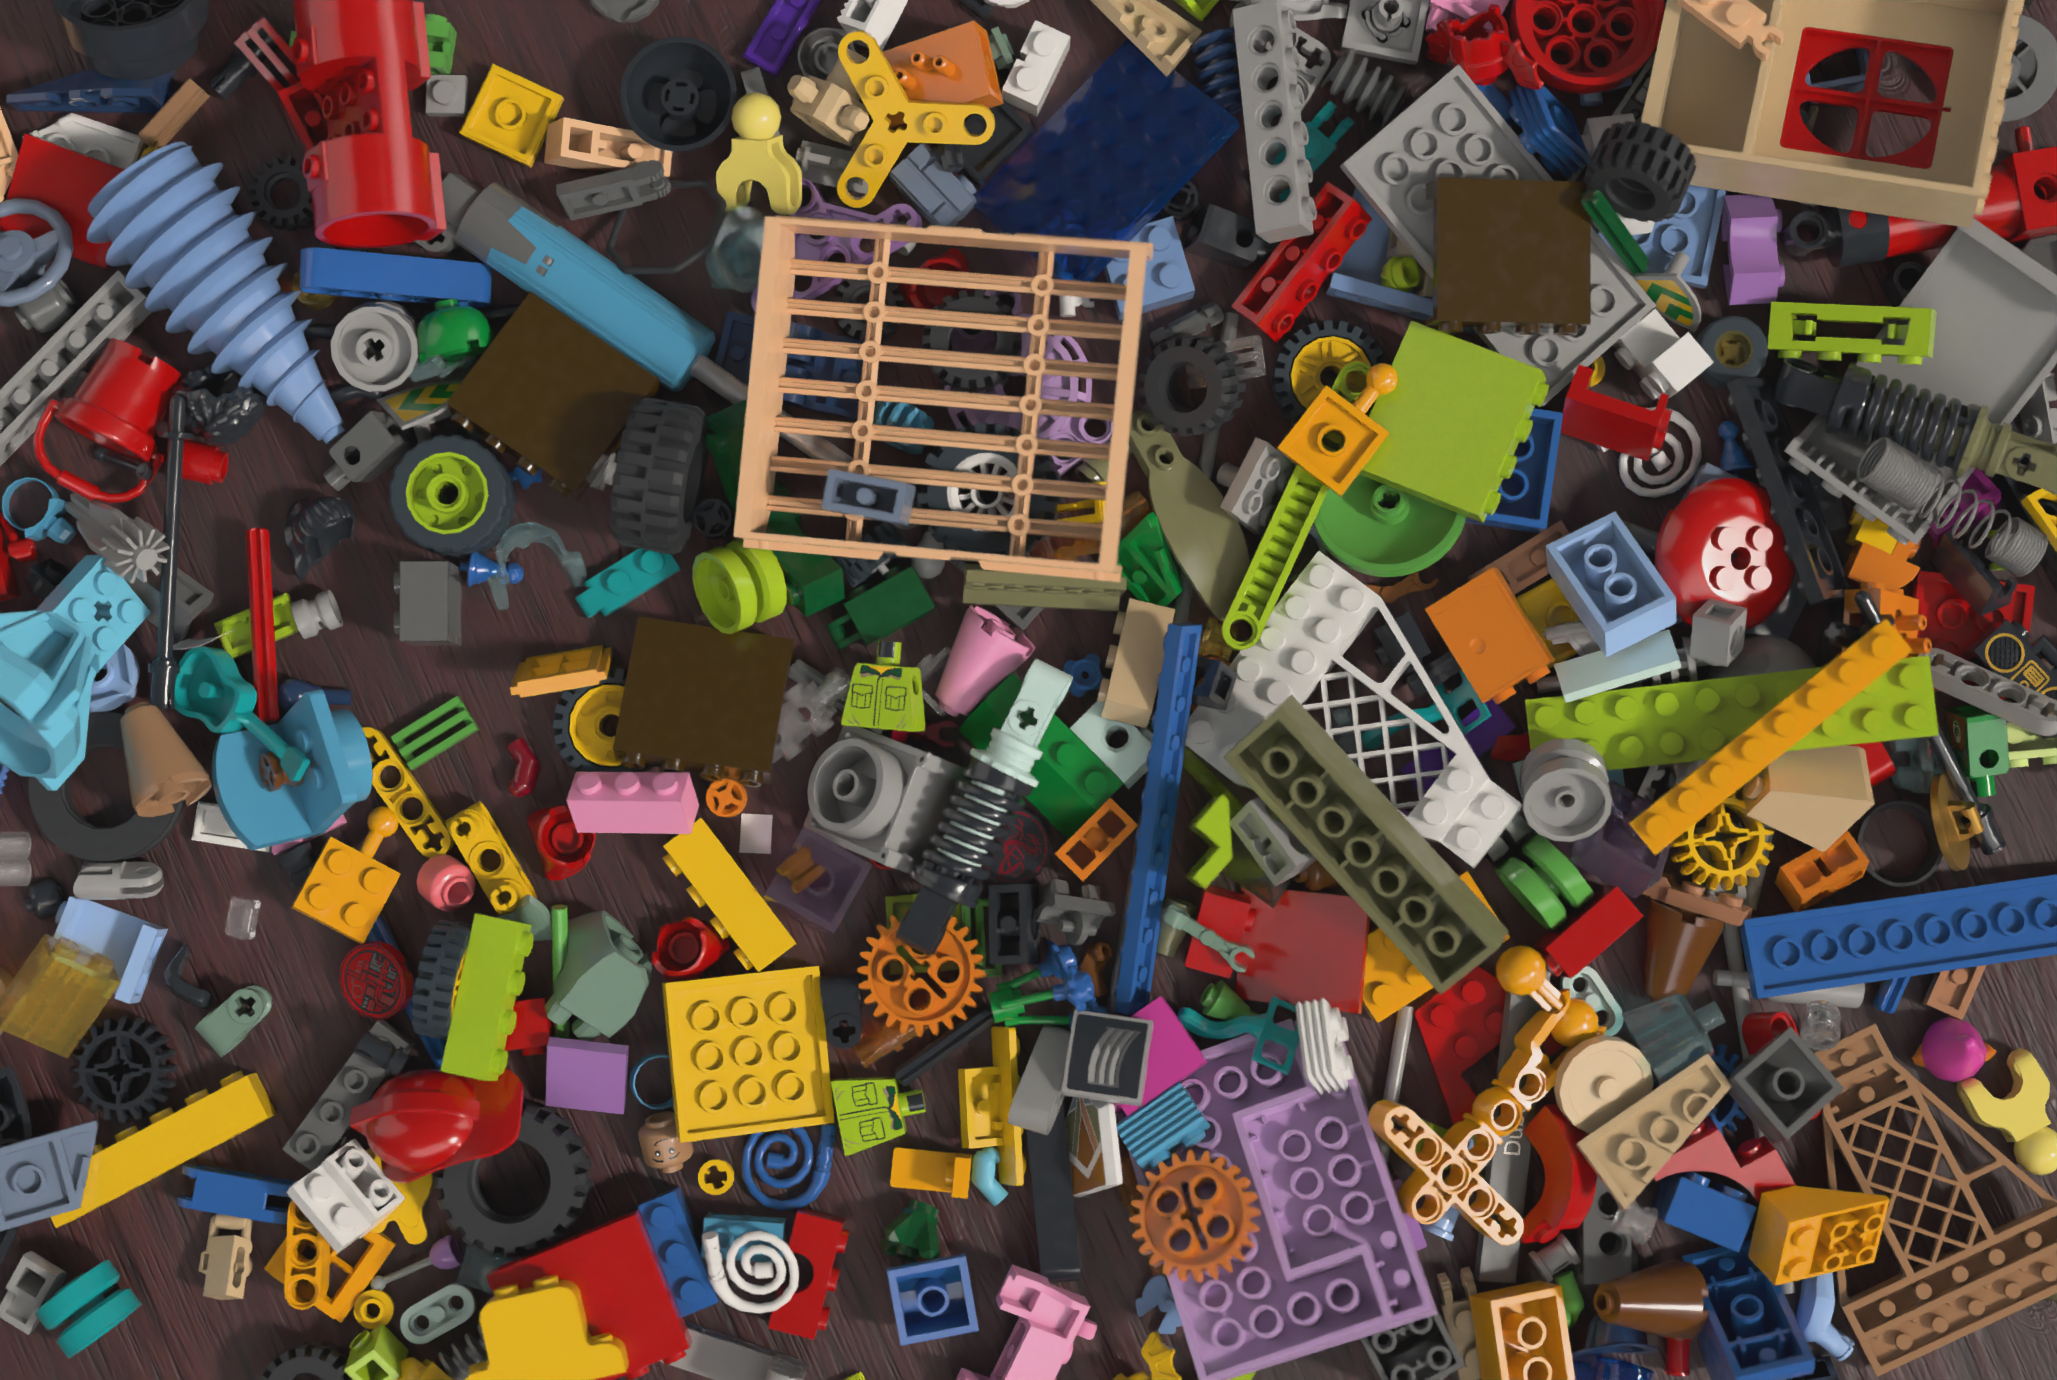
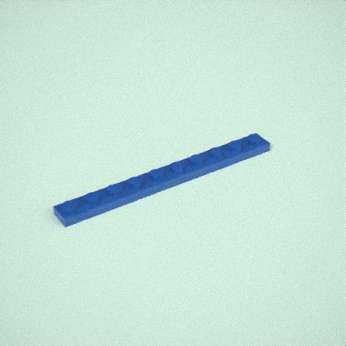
[1114,622,1202,1015]

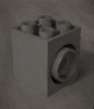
[1358,1314,1465,1380]

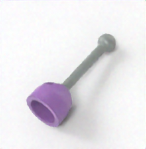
[370,1235,463,1290]

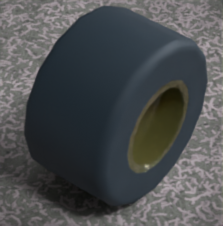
[1695,315,1768,390]

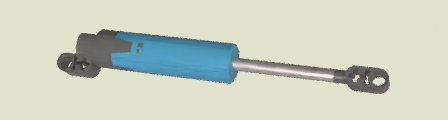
[414,173,924,529]

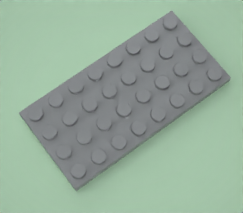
[1339,64,1656,408]

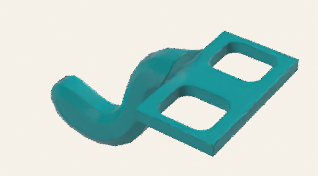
[1361,671,1491,749]
[1177,996,1300,1075]

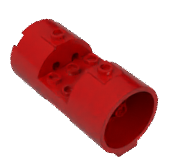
[291,0,446,248]

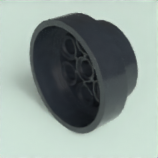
[51,0,210,80]

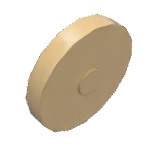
[1554,1035,1653,1134]

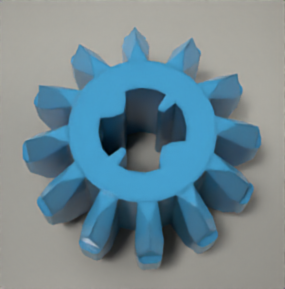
[873,401,934,454]

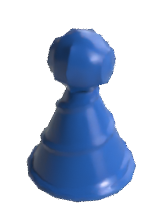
[1718,420,1755,479]
[460,552,524,587]

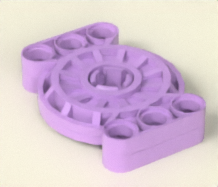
[945,290,1113,477]

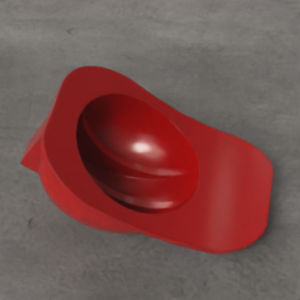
[349,1068,524,1183]

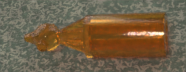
[1053,489,1153,562]

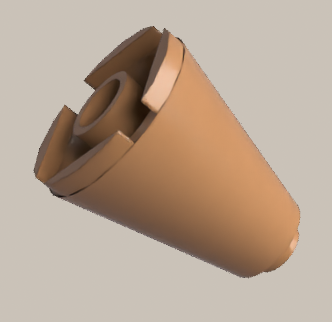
[120,702,211,817]

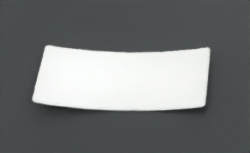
[173,628,237,650]

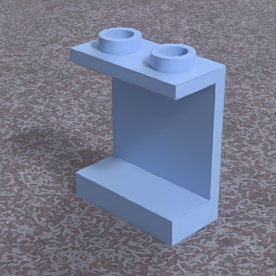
[41,896,168,1004]

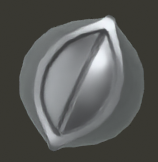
[797,28,855,80]

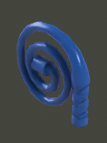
[741,1124,836,1210]

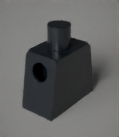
[1183,204,1279,269]

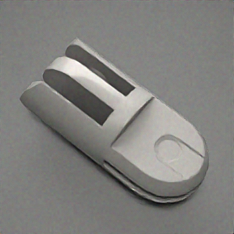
[73,861,164,900]

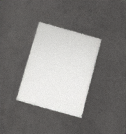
[740,813,773,854]

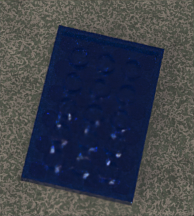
[974,38,1240,282]

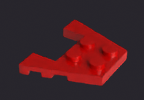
[1413,966,1563,1125]

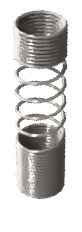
[1857,437,2048,577]

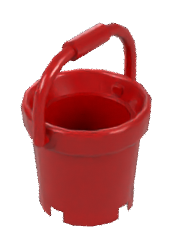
[33,338,181,503]

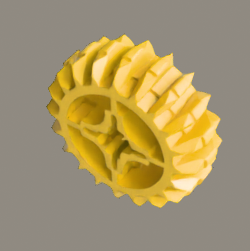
[1668,790,1775,890]

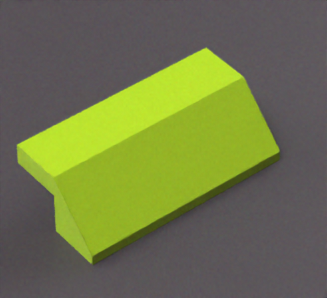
[1185,795,1232,888]

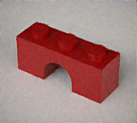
[768,1208,850,1340]

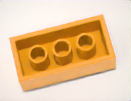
[1362,871,1510,1023]
[1469,1281,1575,1380]

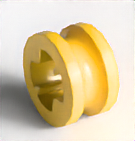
[698,1159,734,1195]

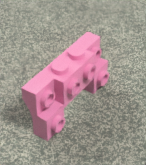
[956,1265,1090,1380]

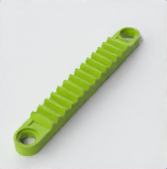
[1221,361,1371,651]

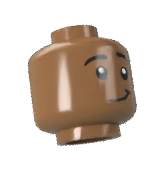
[638,1111,694,1173]

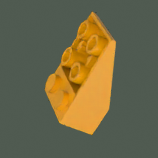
[1748,1186,1890,1286]

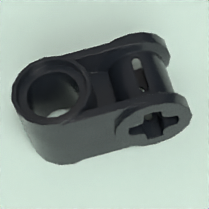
[820,973,863,1049]

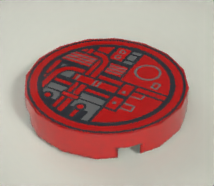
[339,941,414,1020]

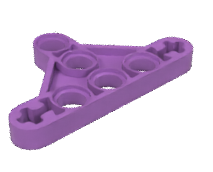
[751,178,922,312]

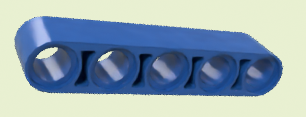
[300,248,492,308]

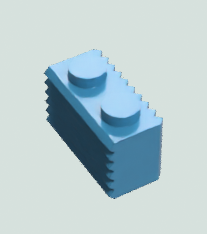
[1116,1081,1211,1171]

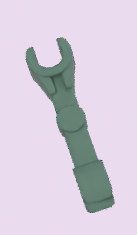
[1163,904,1255,972]

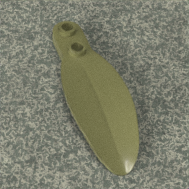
[1128,410,1250,624]

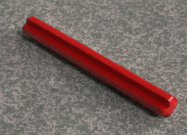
[246,528,279,722]

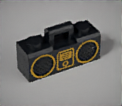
[1962,619,2057,739]

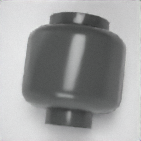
[14,276,77,334]

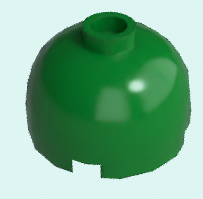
[416,299,494,364]

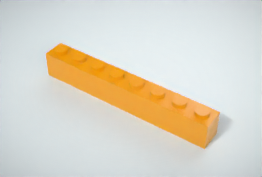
[1629,619,1912,855]

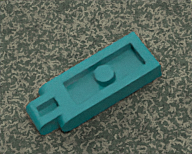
[575,549,681,619]

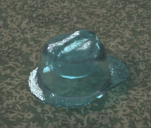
[705,207,765,292]

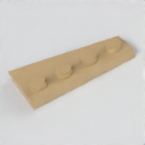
[1576,1053,1732,1212]

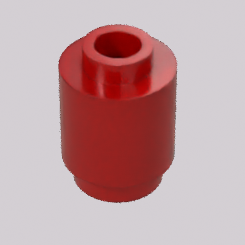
[182,440,229,485]

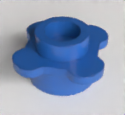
[1063,653,1107,697]

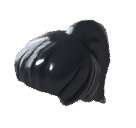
[284,496,356,579]

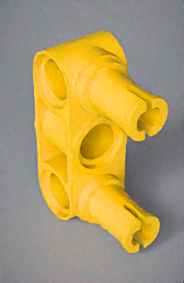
[445,801,537,916]

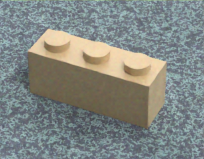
[1097,598,1175,728]

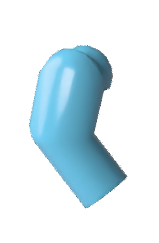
[971,1146,1009,1207]

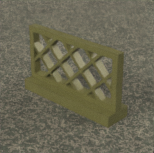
[962,564,1127,612]

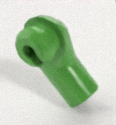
[1554,1271,1584,1330]

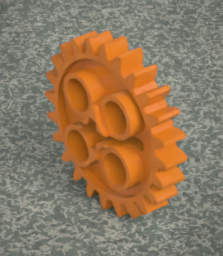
[857,909,986,1037]
[1129,1150,1261,1283]

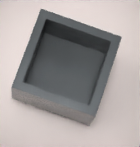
[393,561,462,646]

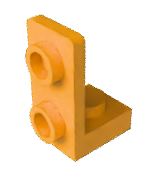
[890,1147,972,1199]

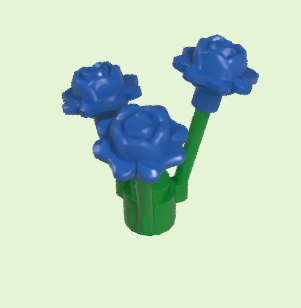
[988,940,1108,1028]

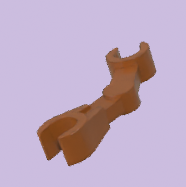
[1353,565,1439,604]

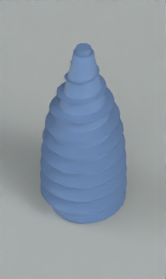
[87,142,345,445]

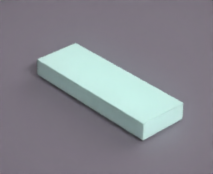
[1554,629,1682,703]

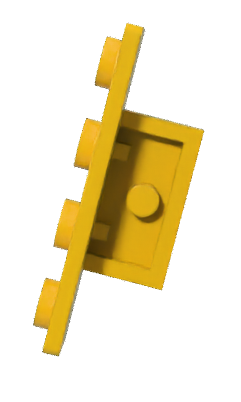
[958,1026,1026,1186]

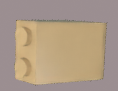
[1743,745,1874,852]

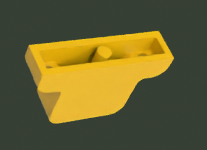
[465,1275,629,1380]

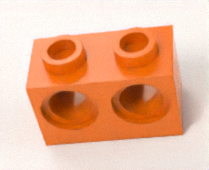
[1775,830,1870,912]

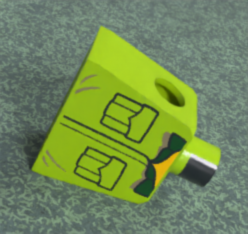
[841,641,925,732]
[831,1077,926,1156]

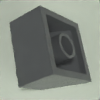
[1725,1027,1844,1144]

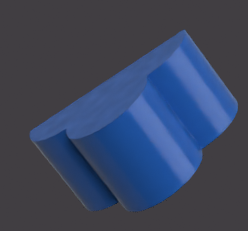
[1682,1240,1815,1380]

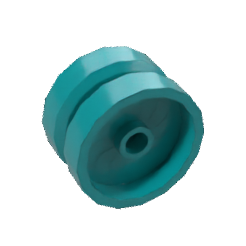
[35,1259,142,1359]

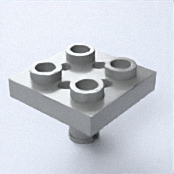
[1340,0,1429,65]
[1217,438,1295,537]

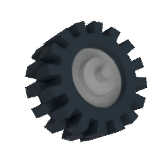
[835,522,909,588]

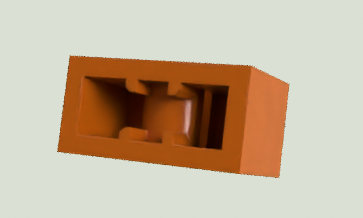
[1054,797,1138,881]

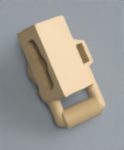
[199,1214,253,1300]

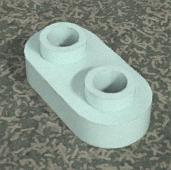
[1560,966,1623,1036]
[400,1283,477,1344]

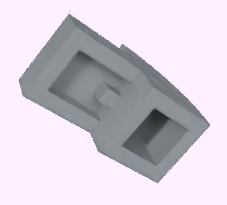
[0,1251,67,1335]

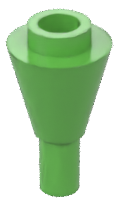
[1200,980,1259,1021]

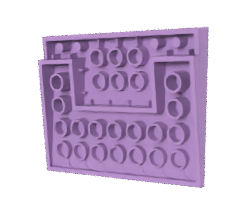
[1116,1018,1438,1380]

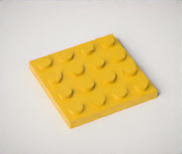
[662,966,835,1143]

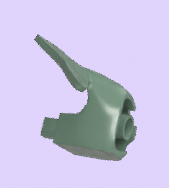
[497,895,652,1042]

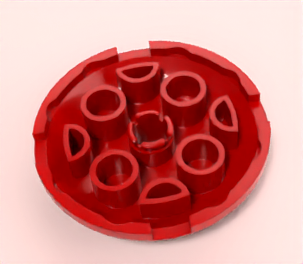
[1655,478,1796,631]

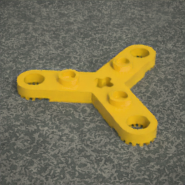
[837,30,995,208]

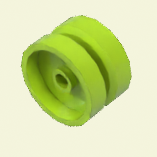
[693,538,787,634]

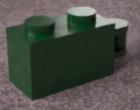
[825,565,936,651]

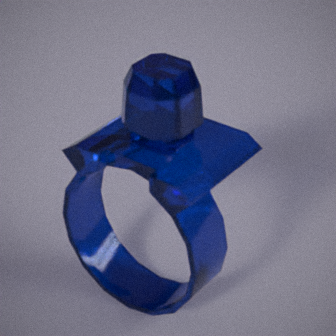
[1573,1355,1655,1380]

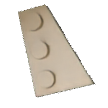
[1091,0,1202,77]

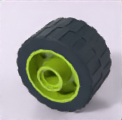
[388,435,516,558]

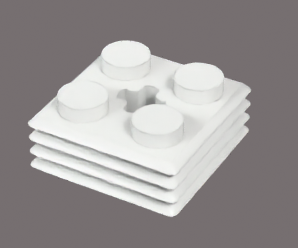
[1295,998,1354,1095]

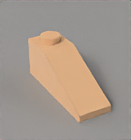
[544,117,672,178]

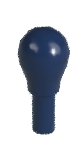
[277,678,352,712]

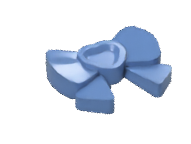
[1135,1273,1182,1334]

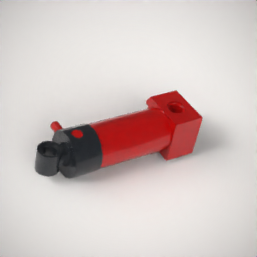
[1780,126,2057,267]

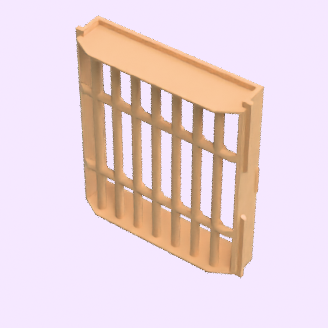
[734,215,1154,582]

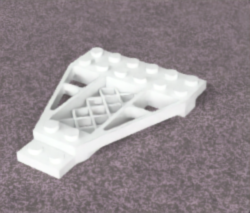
[1185,551,1523,868]

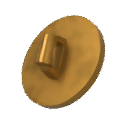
[1930,773,1984,871]

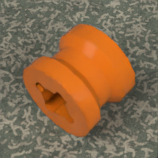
[706,778,748,817]

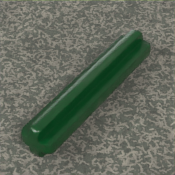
[1580,188,1649,275]

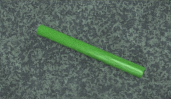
[551,905,570,1039]

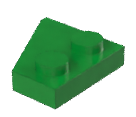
[1117,512,1183,607]

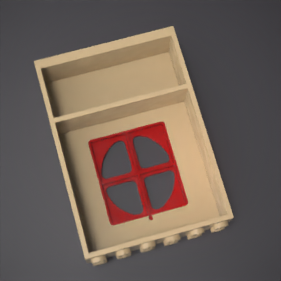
[1641,0,2024,228]

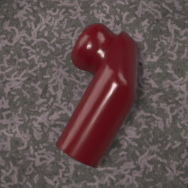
[506,737,540,798]

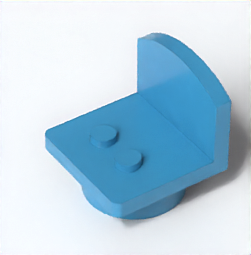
[211,689,372,850]

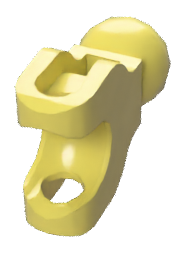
[716,92,802,215]
[1956,1048,2057,1176]

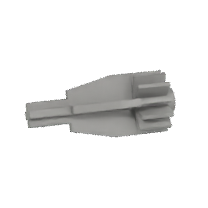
[64,493,169,583]

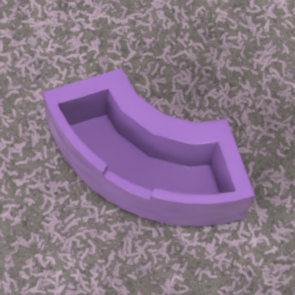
[1721,194,1785,305]

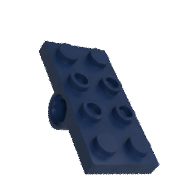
[715,311,864,421]

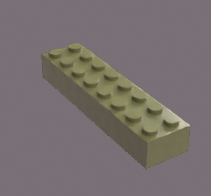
[1224,694,1509,994]

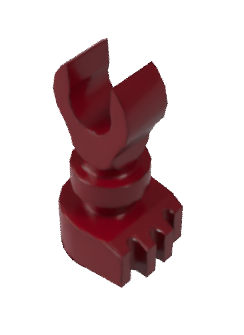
[890,720,958,748]

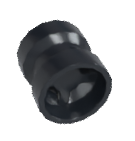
[1158,178,1198,224]

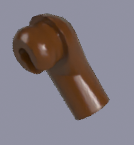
[1078,940,1113,998]

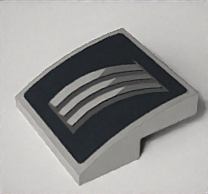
[1062,1010,1154,1106]

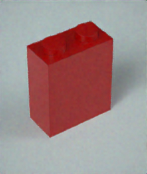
[1533,885,1643,979]

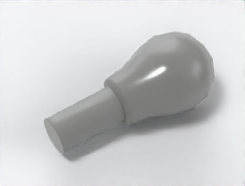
[911,525,945,579]

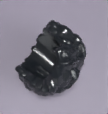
[171,362,268,446]

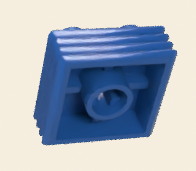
[1508,85,1591,179]

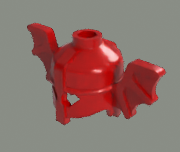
[1425,4,1544,90]

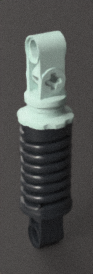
[896,659,1073,957]

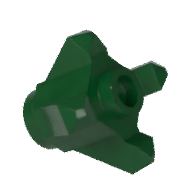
[880,1200,940,1263]

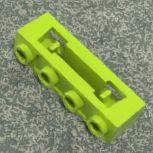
[1768,302,1937,365]

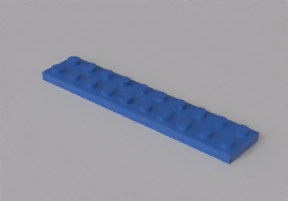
[1739,874,2057,1000]

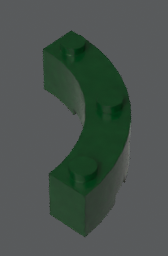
[705,400,845,617]

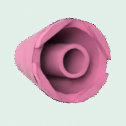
[935,605,1035,717]

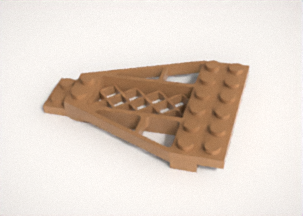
[1813,1022,2057,1377]

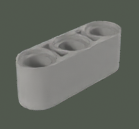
[1008,1024,1071,1135]

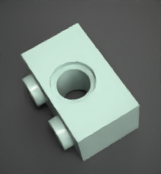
[1070,701,1153,789]

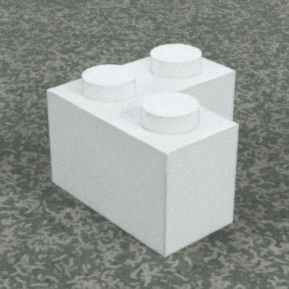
[1613,309,1714,400]

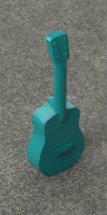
[174,646,309,782]

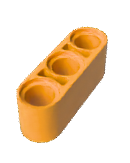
[284,1200,331,1310]

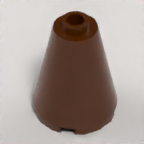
[1644,898,1725,1008]
[1594,1259,1709,1340]

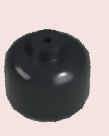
[23,877,66,920]

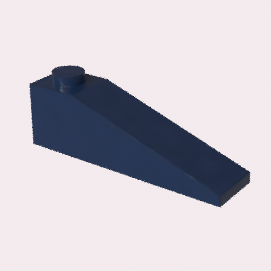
[6,68,174,114]

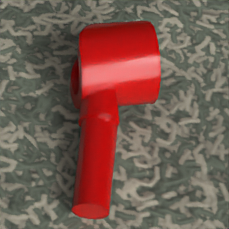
[0,512,37,562]

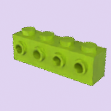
[440,913,534,1081]

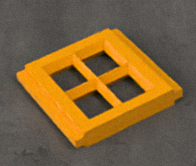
[510,645,613,698]
[264,1214,397,1323]

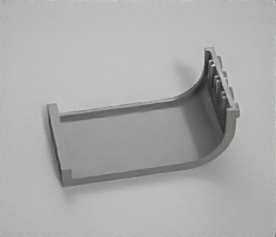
[1785,218,2057,545]

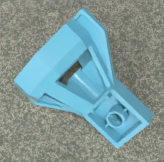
[0,555,151,791]

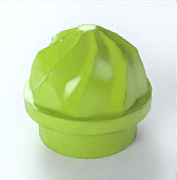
[1380,257,1420,293]

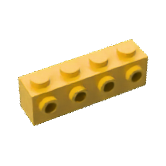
[662,818,796,972]

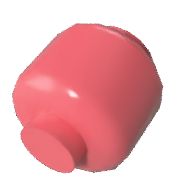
[416,855,476,912]

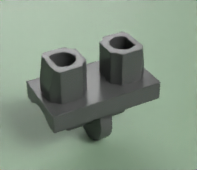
[1034,879,1116,946]

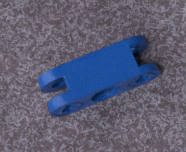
[176,1164,296,1224]

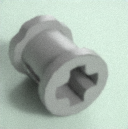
[1528,1232,1581,1283]

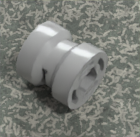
[291,590,343,639]

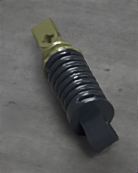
[1771,358,2057,495]

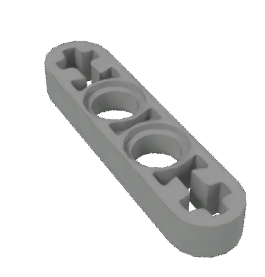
[1918,648,2057,736]

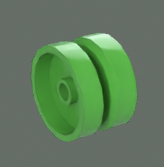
[1495,832,1594,934]

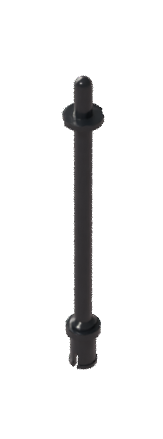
[148,394,194,709]
[1854,590,2006,855]

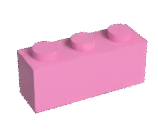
[566,772,699,834]

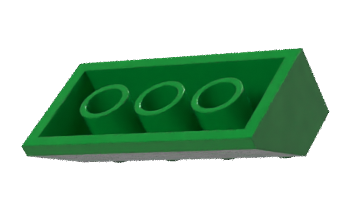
[958,672,1124,839]

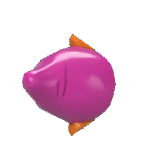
[1912,1016,1997,1082]

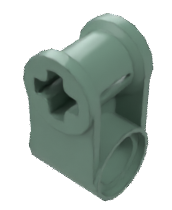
[194,985,273,1057]

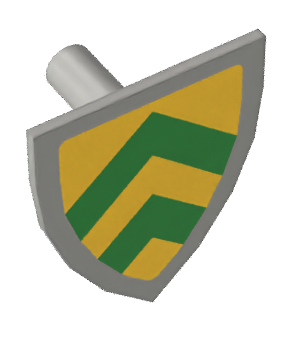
[1631,252,1701,332]
[376,380,462,442]

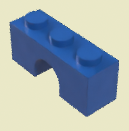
[638,1186,721,1317]

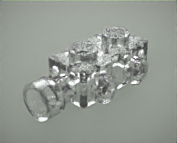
[772,666,852,764]

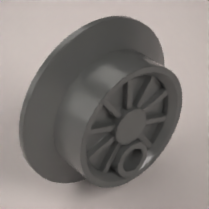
[2001,14,2057,122]

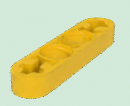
[362,727,454,858]

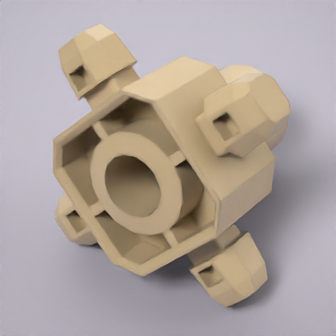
[787,49,870,146]

